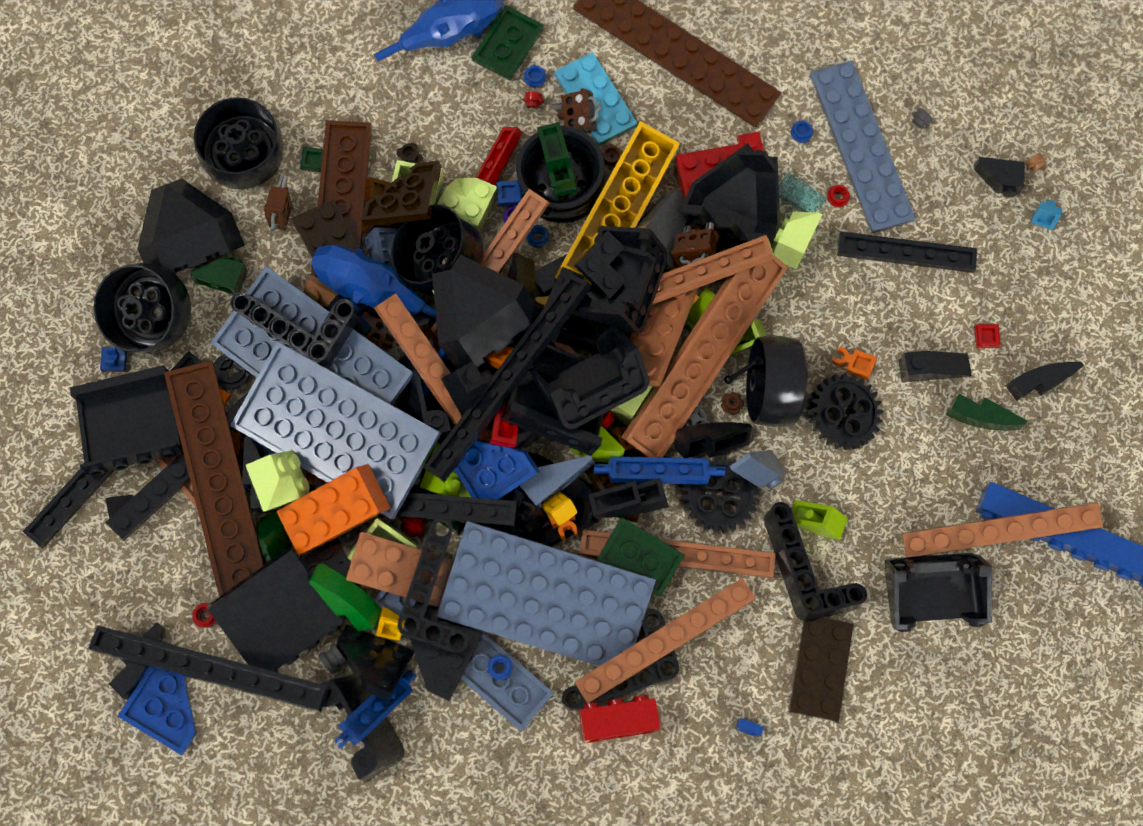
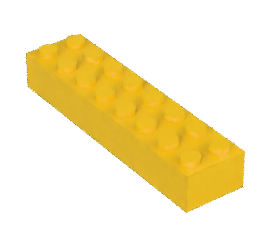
[555,121,680,295]

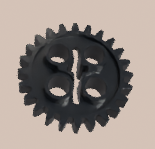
[807,373,883,450]
[681,456,759,534]

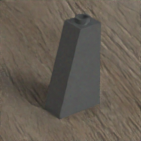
[636,187,686,272]

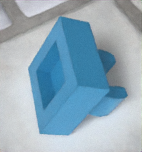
[1031,199,1063,230]

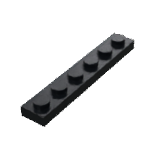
[837,231,977,273]

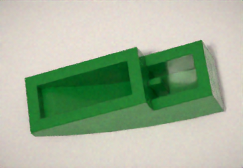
[309,563,382,631]

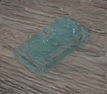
[779,173,826,212]

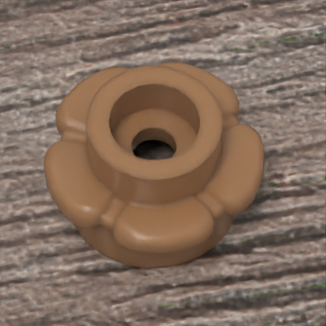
[1025,152,1047,172]

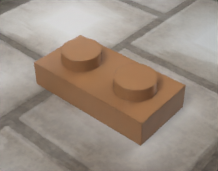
[303,275,339,309]

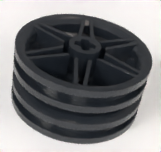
[516,126,604,223]

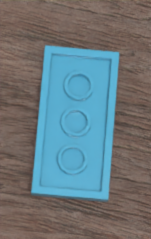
[554,52,638,146]

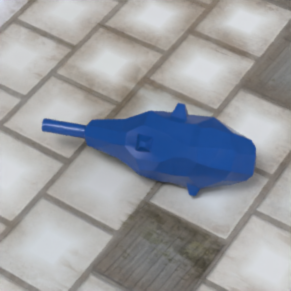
[373,0,504,62]
[311,245,436,318]

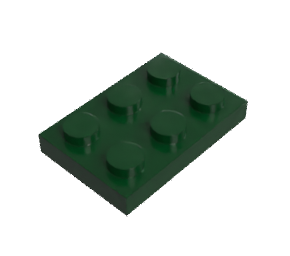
[472,5,544,81]
[596,517,685,597]

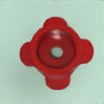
[401,518,425,538]

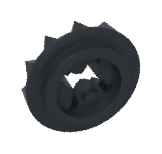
[214,354,251,390]

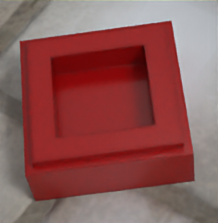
[974,324,1001,348]

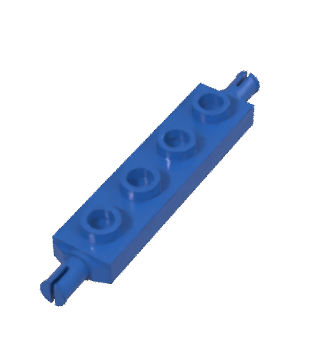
[594,457,725,485]
[335,670,416,748]

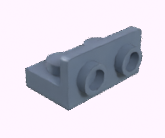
[365,227,399,267]

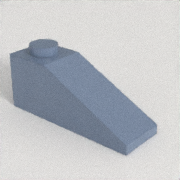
[730,450,787,489]
[520,455,595,508]

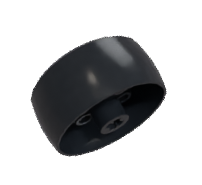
[194,97,284,190]
[391,205,484,298]
[93,263,191,353]
[746,336,808,427]

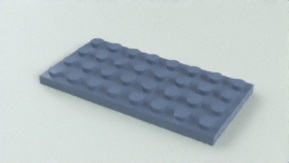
[211,266,413,405]
[230,341,442,520]
[436,520,656,666]

